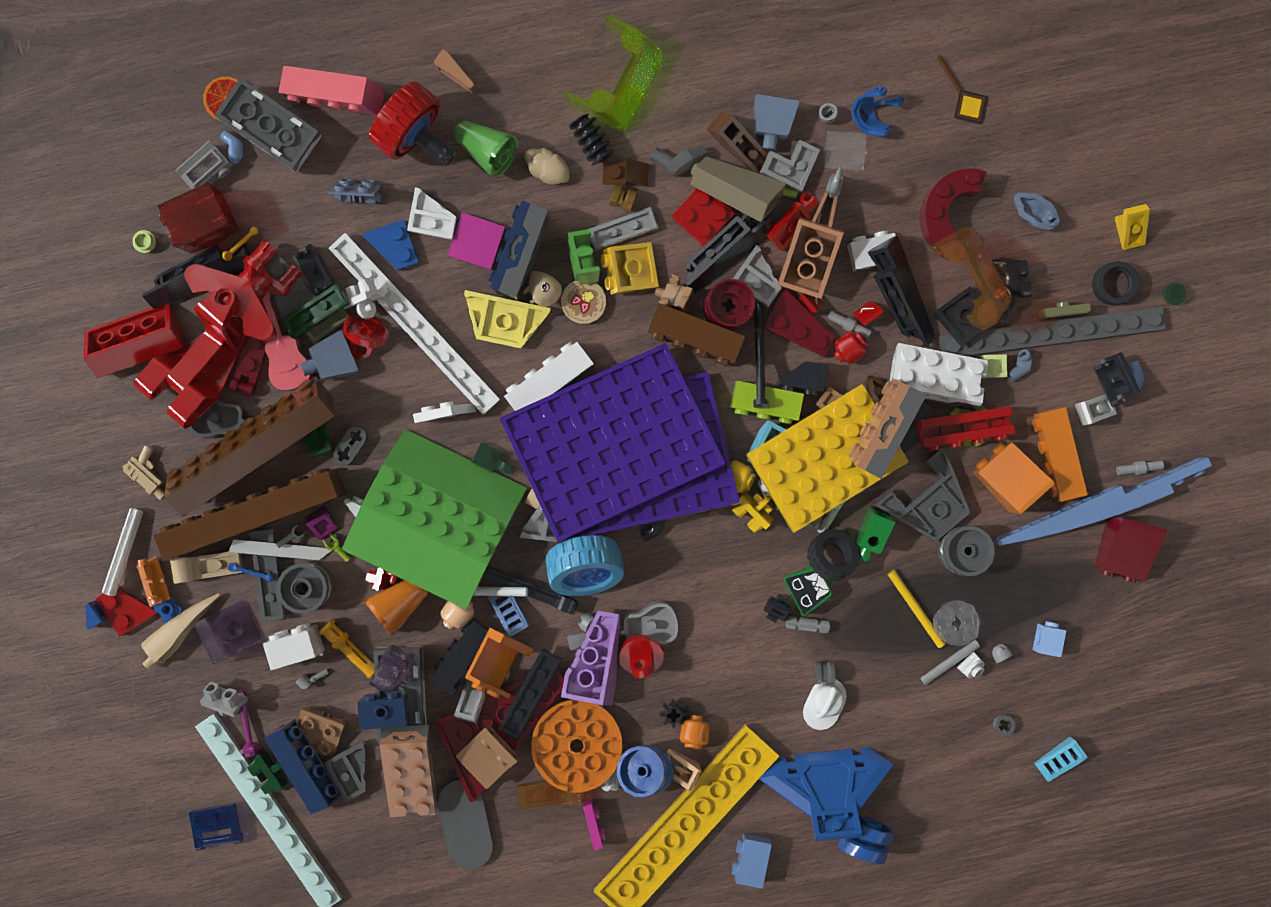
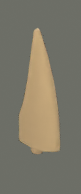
[141,593,222,669]

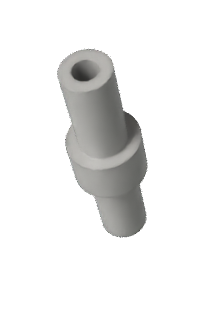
[827,311,871,338]
[1116,460,1164,475]

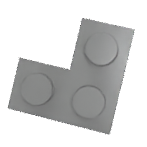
[760,140,820,192]

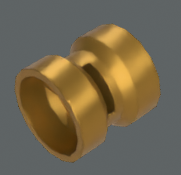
[609,184,637,212]

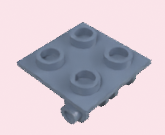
[328,178,382,204]

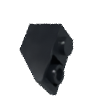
[776,361,828,396]

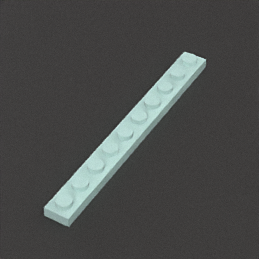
[195,713,343,907]

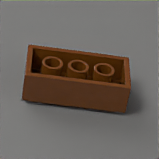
[648,303,745,367]

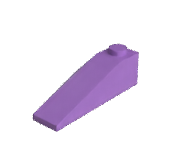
[561,611,620,706]

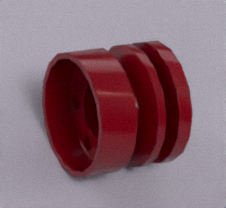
[703,279,755,331]

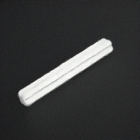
[102,508,143,596]

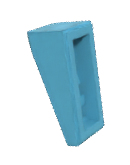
[1034,737,1088,782]

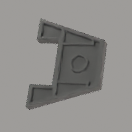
[874,446,970,542]

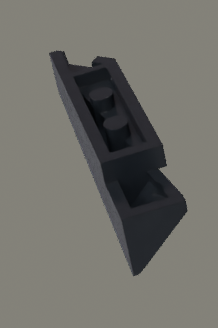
[683,215,776,294]
[868,236,935,346]
[142,243,251,309]

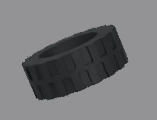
[807,528,860,582]

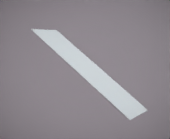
[229,539,332,560]

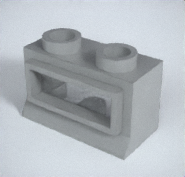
[175,141,233,195]

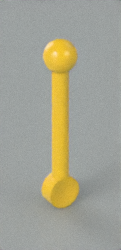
[222,227,259,261]

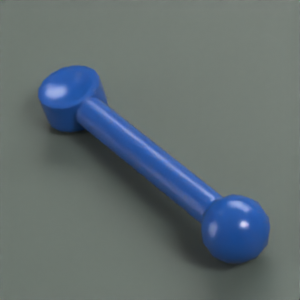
[228,563,274,582]

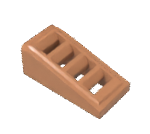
[434,48,476,94]

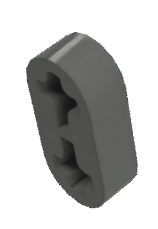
[333,427,368,465]

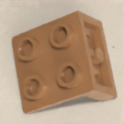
[456,724,520,789]

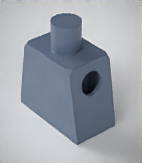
[754,94,799,151]
[300,330,358,381]

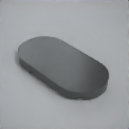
[438,779,493,869]

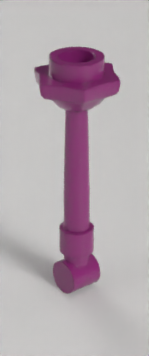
[237,690,262,757]

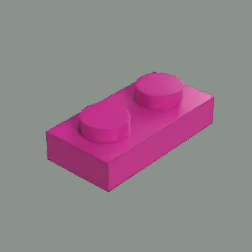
[583,799,606,850]

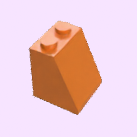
[973,442,1055,514]

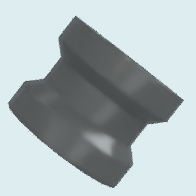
[814,661,835,685]

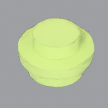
[132,230,156,253]

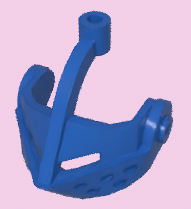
[852,87,904,136]

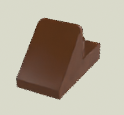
[602,159,649,187]

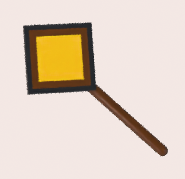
[937,55,987,124]

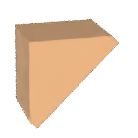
[667,749,701,791]

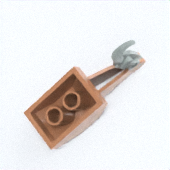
[778,167,844,299]

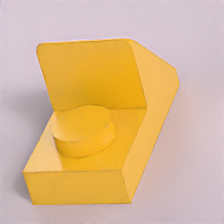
[1115,204,1150,250]

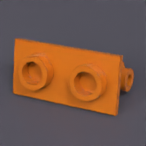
[136,556,171,607]

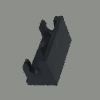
[294,243,336,297]
[1094,352,1141,408]

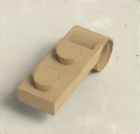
[170,551,243,583]

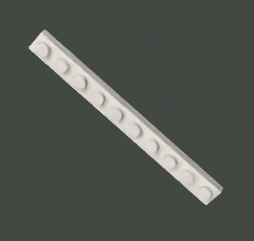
[329,233,500,415]

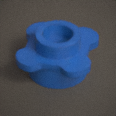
[154,596,182,623]

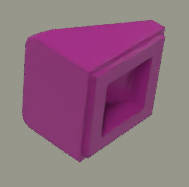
[305,505,339,540]

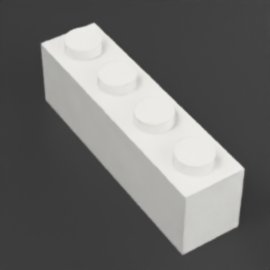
[504,342,594,411]

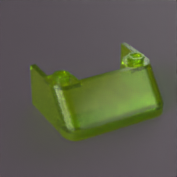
[565,13,664,131]

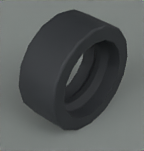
[1092,261,1140,305]

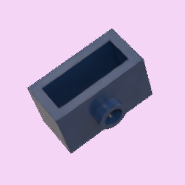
[357,691,410,730]

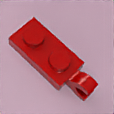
[766,192,819,251]

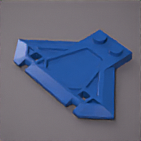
[759,747,893,842]

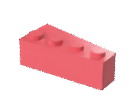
[278,66,385,116]

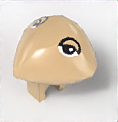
[523,271,562,307]

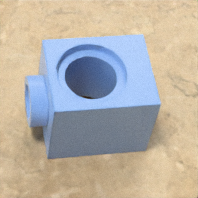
[1032,621,1066,657]

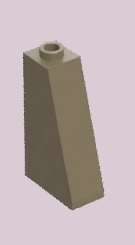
[690,157,786,222]

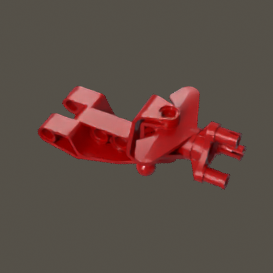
[133,241,303,429]

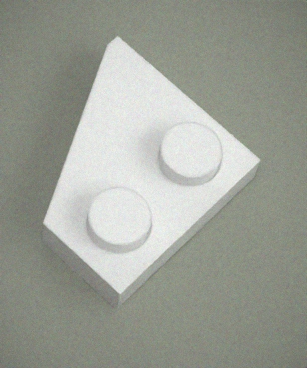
[407,187,457,240]
[413,401,476,423]

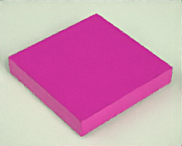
[448,212,505,270]

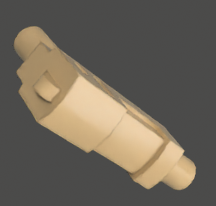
[123,445,165,501]

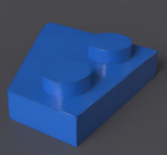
[362,219,419,271]

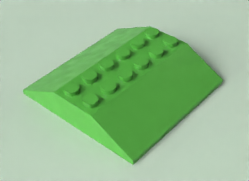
[342,429,527,610]

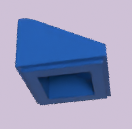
[85,600,108,630]

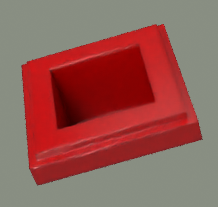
[798,293,824,315]
[853,301,884,327]

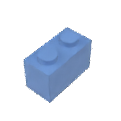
[731,833,772,889]

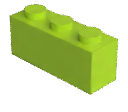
[730,381,804,424]

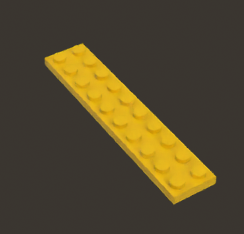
[594,724,779,907]

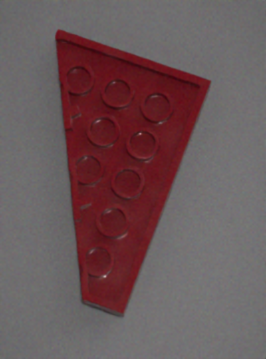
[434,666,564,803]

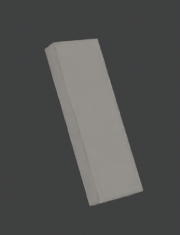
[587,207,659,252]

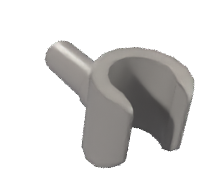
[296,669,329,689]

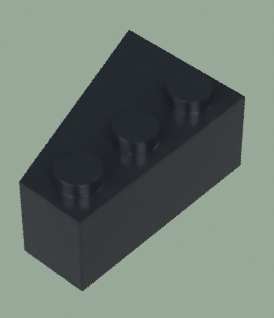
[430,618,489,696]

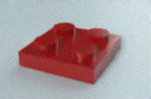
[671,188,735,247]

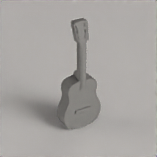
[567,601,678,650]

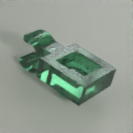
[471,442,513,474]

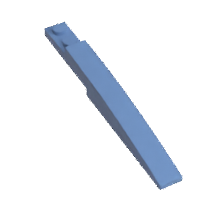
[992,457,1212,545]

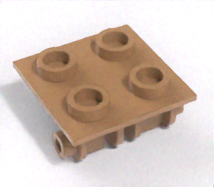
[298,706,347,758]

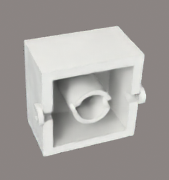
[263,623,325,670]

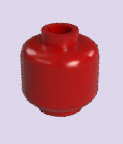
[834,331,868,364]

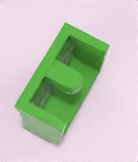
[568,229,600,285]

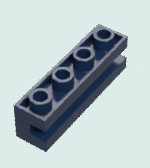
[264,719,342,815]

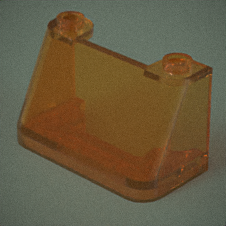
[930,228,1011,330]

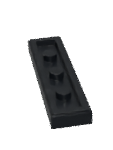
[498,648,562,740]

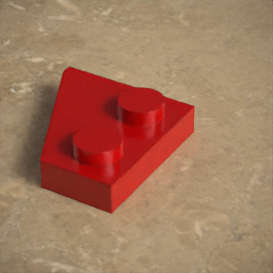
[95,586,158,637]

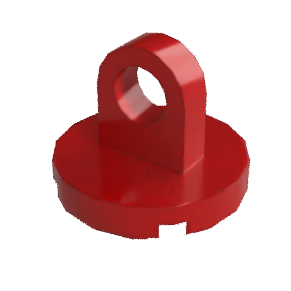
[343,315,389,359]
[619,635,664,679]

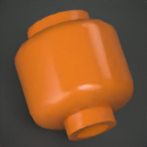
[680,715,710,749]

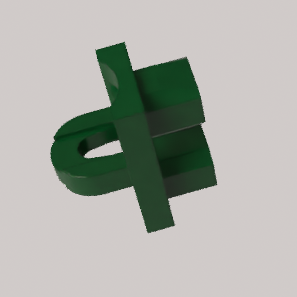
[247,750,287,794]

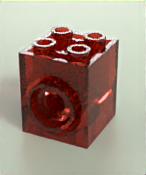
[157,182,240,254]

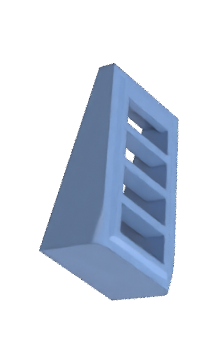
[488,596,530,637]

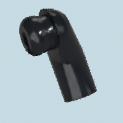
[640,520,666,542]

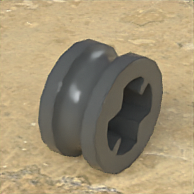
[993,714,1015,736]

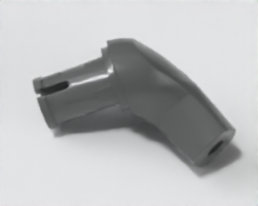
[650,145,708,176]

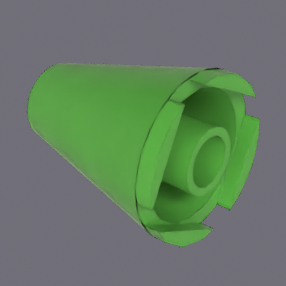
[454,121,519,177]

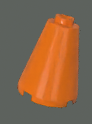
[364,580,428,636]

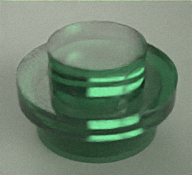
[1163,283,1186,305]

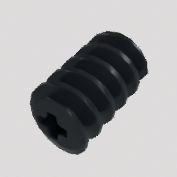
[569,114,615,166]

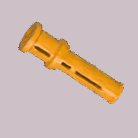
[318,619,374,678]

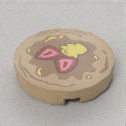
[561,281,606,324]

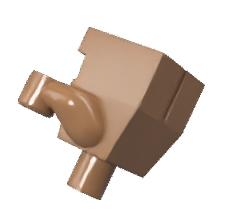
[655,274,695,314]

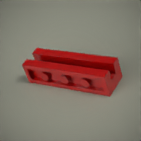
[916,406,1015,451]

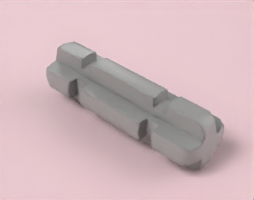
[785,616,830,633]

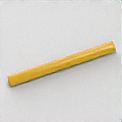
[887,569,946,648]

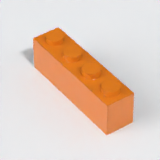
[1032,407,1088,502]

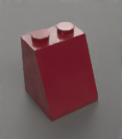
[1094,517,1167,583]

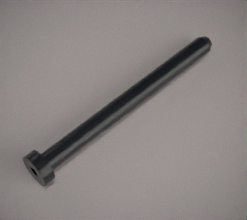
[753,302,769,409]

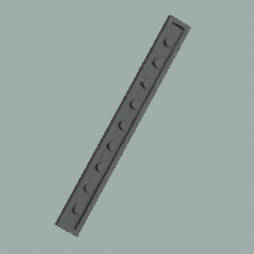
[938,307,1166,356]

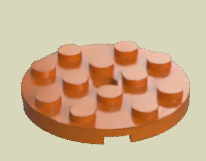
[532,700,622,793]

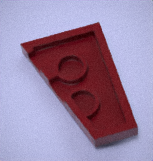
[764,287,834,358]

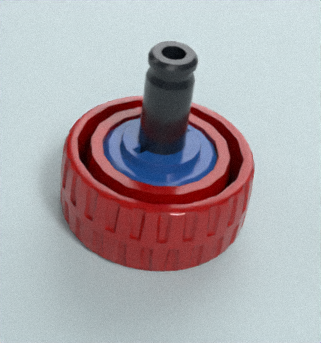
[369,81,456,166]

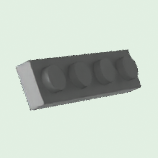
[249,529,286,622]

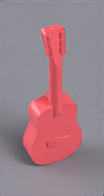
[262,293,313,390]

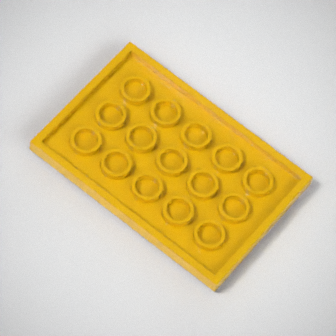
[746,384,909,533]

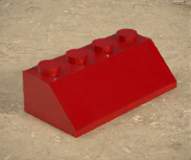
[83,303,183,378]

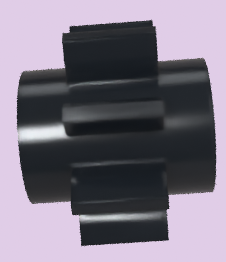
[763,594,791,623]
[659,699,688,729]

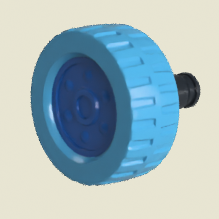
[546,536,624,596]

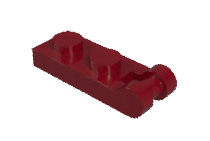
[229,336,267,397]

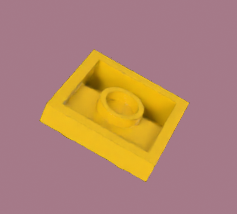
[601,242,659,295]

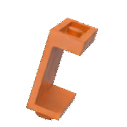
[465,628,533,699]

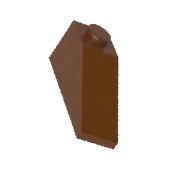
[706,112,768,175]

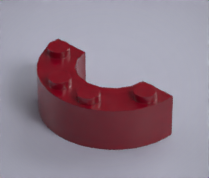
[919,168,987,260]

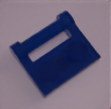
[189,803,243,851]

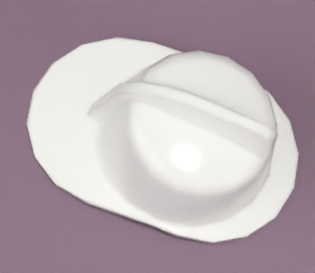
[803,679,847,730]

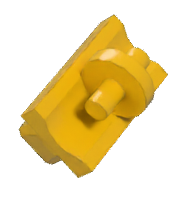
[732,490,773,533]

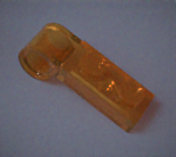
[517,781,586,809]

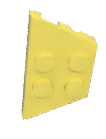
[464,290,551,349]

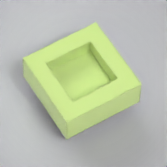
[982,354,1007,378]

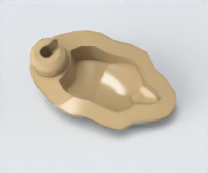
[524,148,570,184]

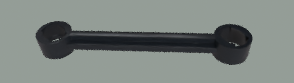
[482,567,579,615]

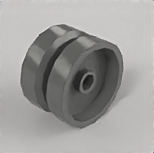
[938,526,995,576]
[277,561,334,614]

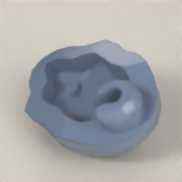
[1013,193,1060,231]

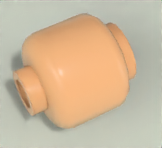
[440,601,474,630]

